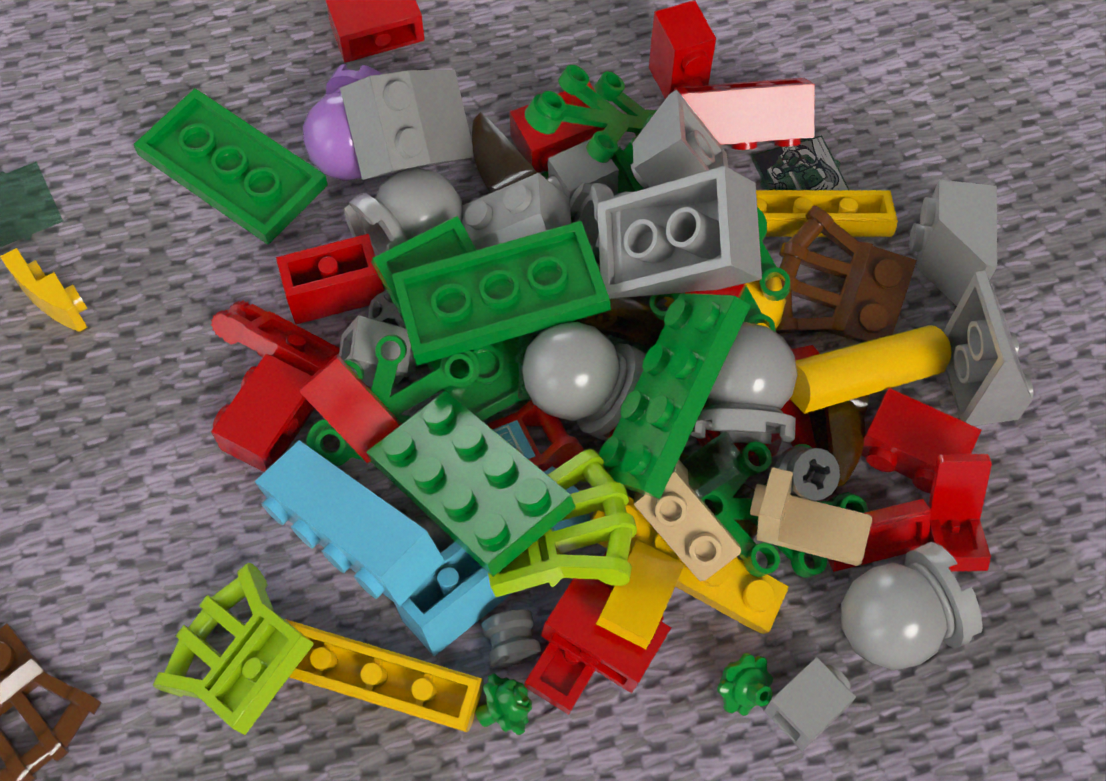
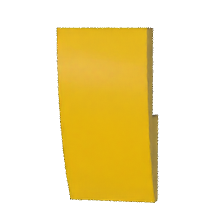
[0,248,88,332]
[596,540,685,649]

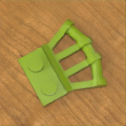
[488,449,637,597]
[153,563,314,735]

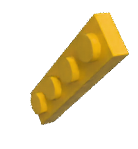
[590,497,789,634]

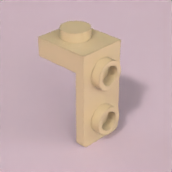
[634,460,741,581]
[750,467,872,566]

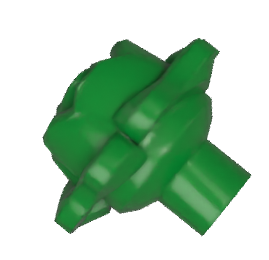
[717,653,773,716]
[476,673,532,735]

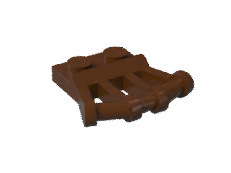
[776,206,917,343]
[0,623,102,781]

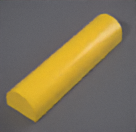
[756,190,898,237]
[790,325,951,414]
[285,619,484,732]

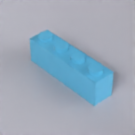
[255,440,445,607]
[395,466,590,657]

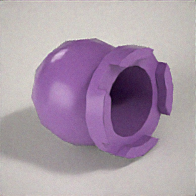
[303,64,383,181]

